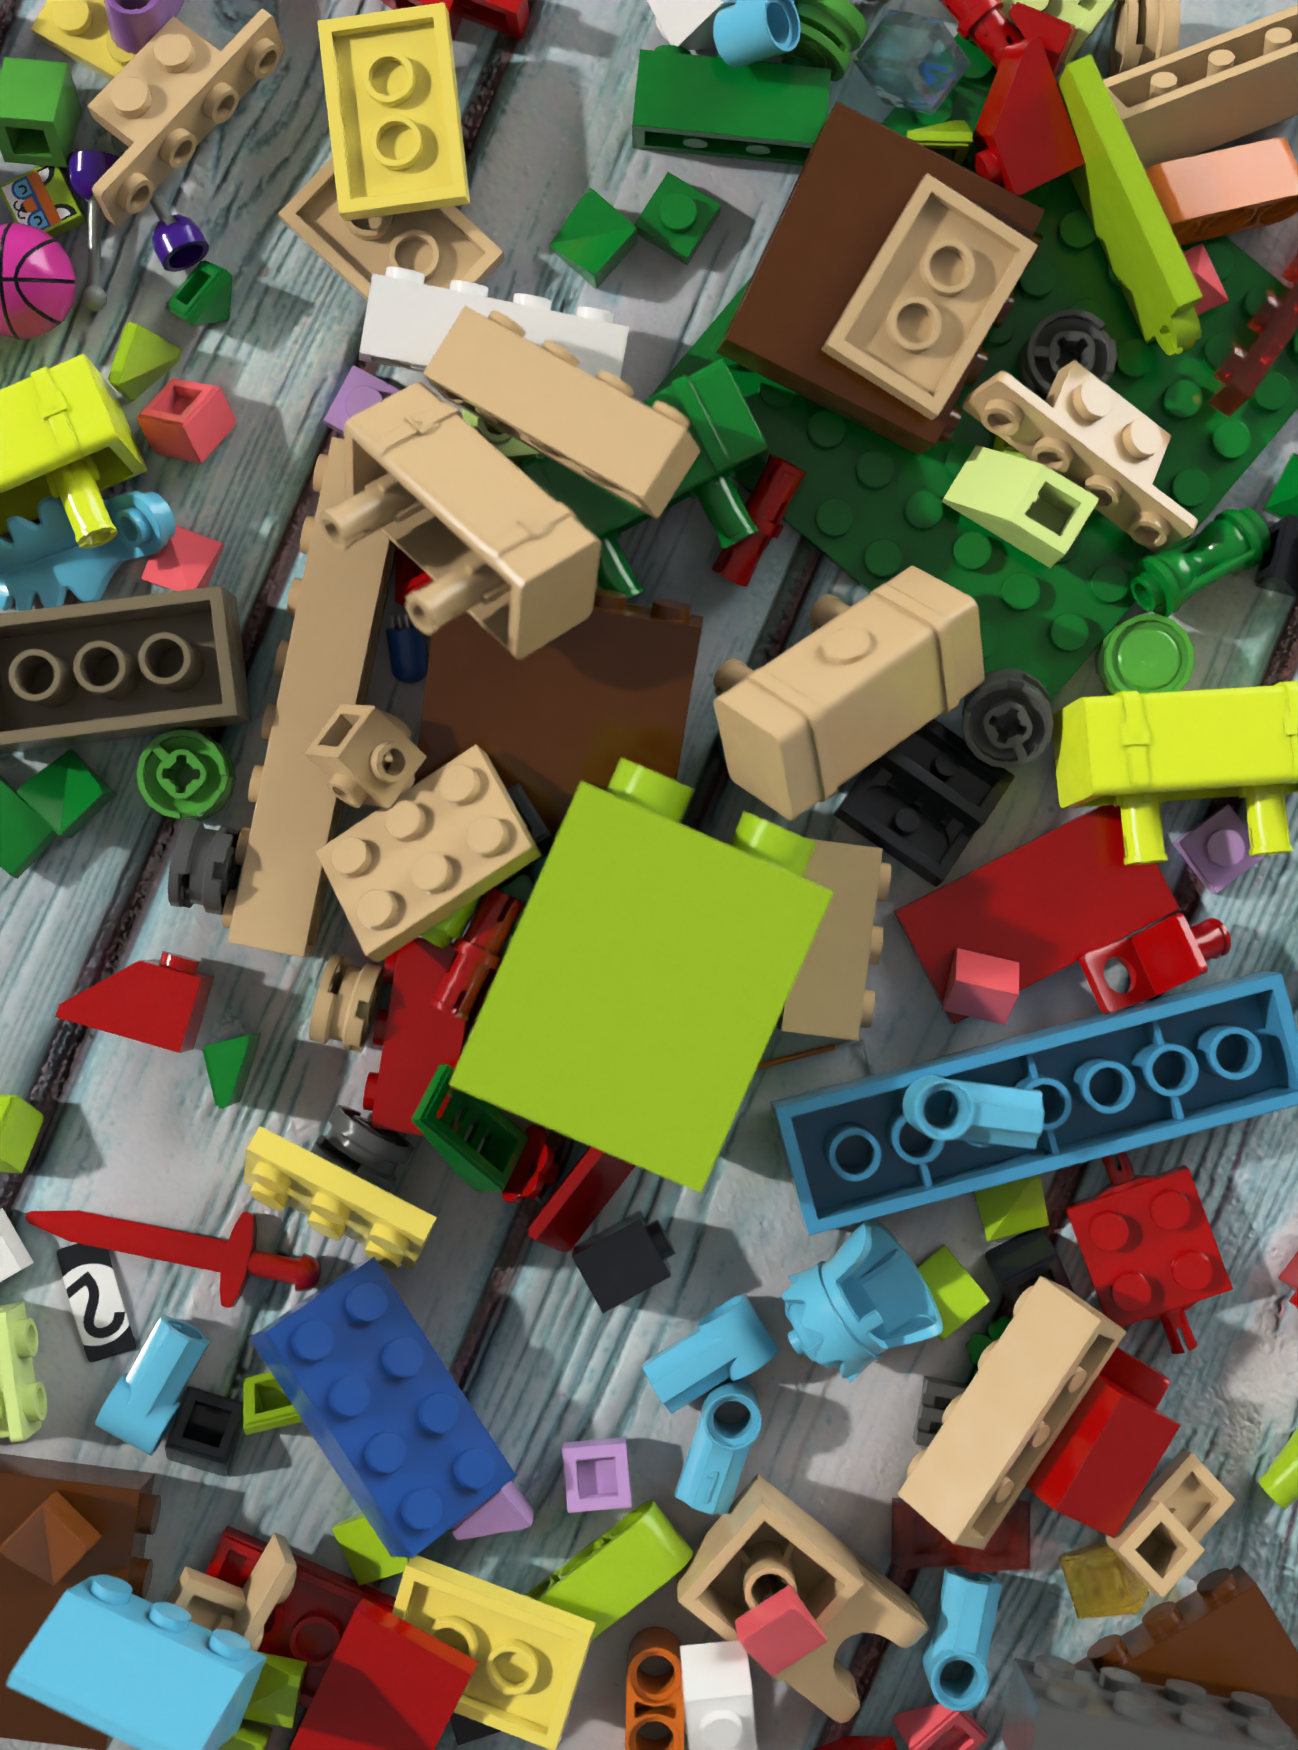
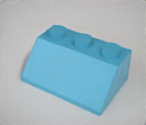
[6,1574,267,1750]

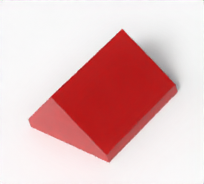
[1026,1374,1181,1538]

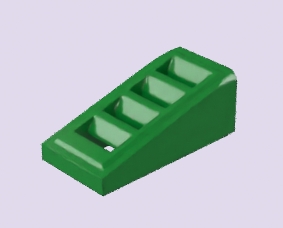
[411,1064,530,1191]

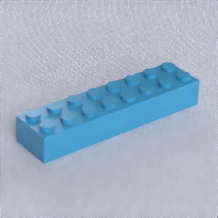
[771,971,1298,1236]

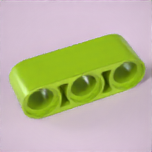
[524,1500,694,1641]

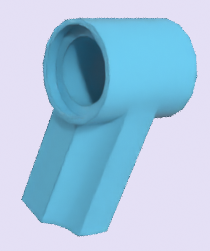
[713,0,801,68]
[903,1075,1044,1149]
[642,1294,779,1414]
[95,1315,211,1456]
[675,1378,762,1515]
[922,1565,1002,1711]

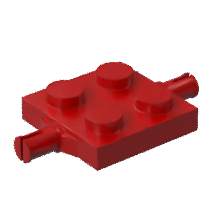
[1064,1151,1233,1354]

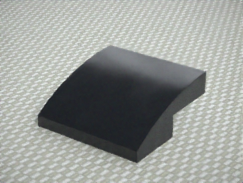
[833,719,1015,887]

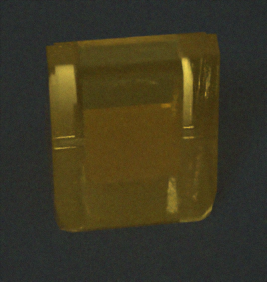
[1059,1540,1150,1619]

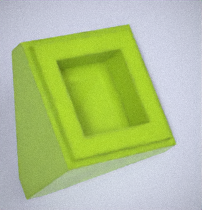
[906,120,973,166]
[108,321,182,401]
[973,1174,1049,1242]
[243,1651,307,1729]

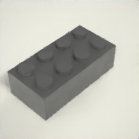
[1001,1655,1298,1750]

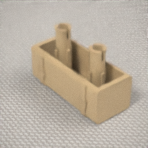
[319,382,601,660]
[713,566,985,821]

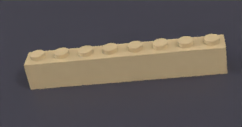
[222,437,398,958]

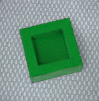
[634,172,721,265]

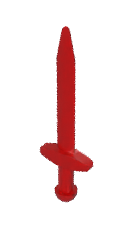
[25,1210,321,1308]

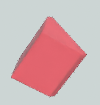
[941,948,1019,1025]

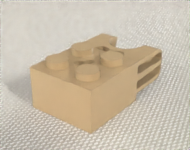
[676,1474,928,1723]

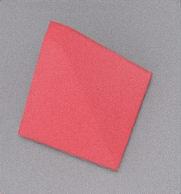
[141,525,224,592]
[892,1703,989,1750]

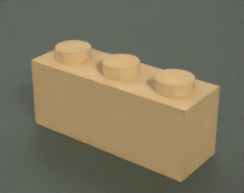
[777,838,892,1041]

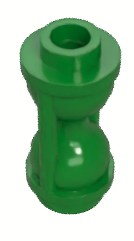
[1130,507,1271,617]

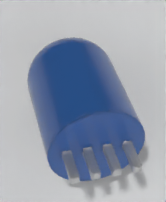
[385,614,428,683]

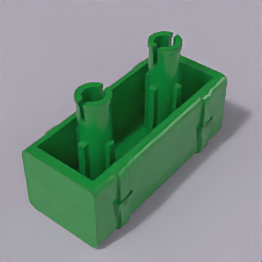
[519,358,769,601]

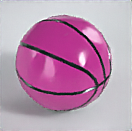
[0,222,77,340]

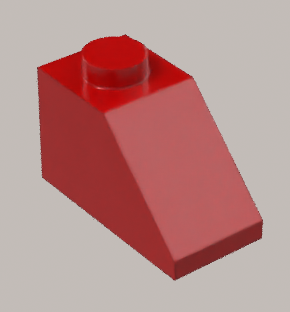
[973,36,1085,196]
[55,951,215,1053]

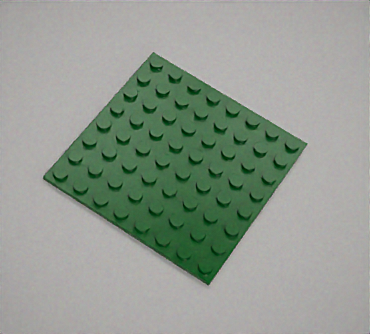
[649,34,1298,702]

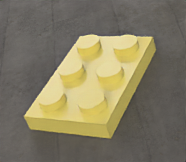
[317,2,470,221]
[244,1126,437,1271]
[392,1555,596,1750]

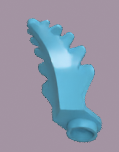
[0,491,176,611]

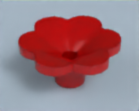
[502,1125,559,1204]

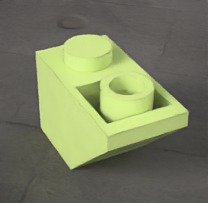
[941,445,1099,568]

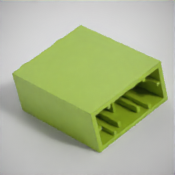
[449,758,834,1193]

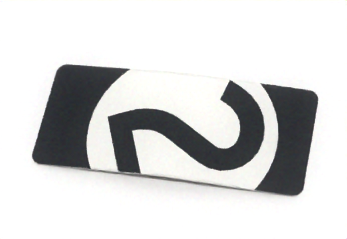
[56,1243,136,1362]

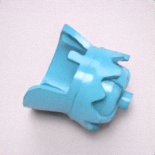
[782,1218,943,1383]

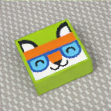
[0,165,87,238]

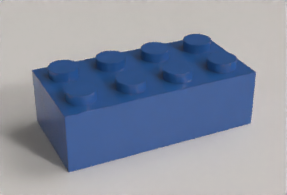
[250,1257,516,1558]

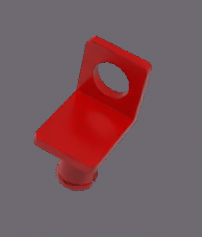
[1079,913,1231,1015]

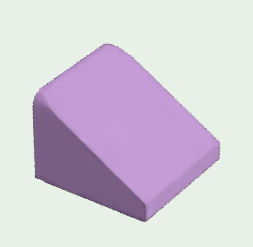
[451,1481,535,1541]

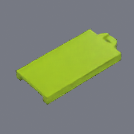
[1057,54,1203,356]

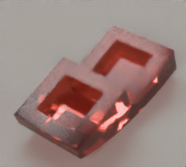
[891,1498,1030,1573]

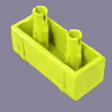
[0,353,148,549]
[1052,681,1298,866]

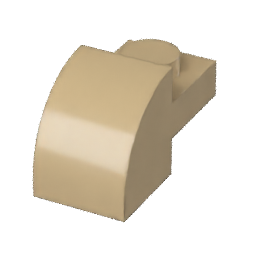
[1106,1451,1236,1599]

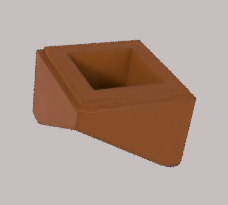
[0,1490,102,1586]

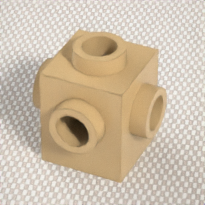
[304,703,427,808]

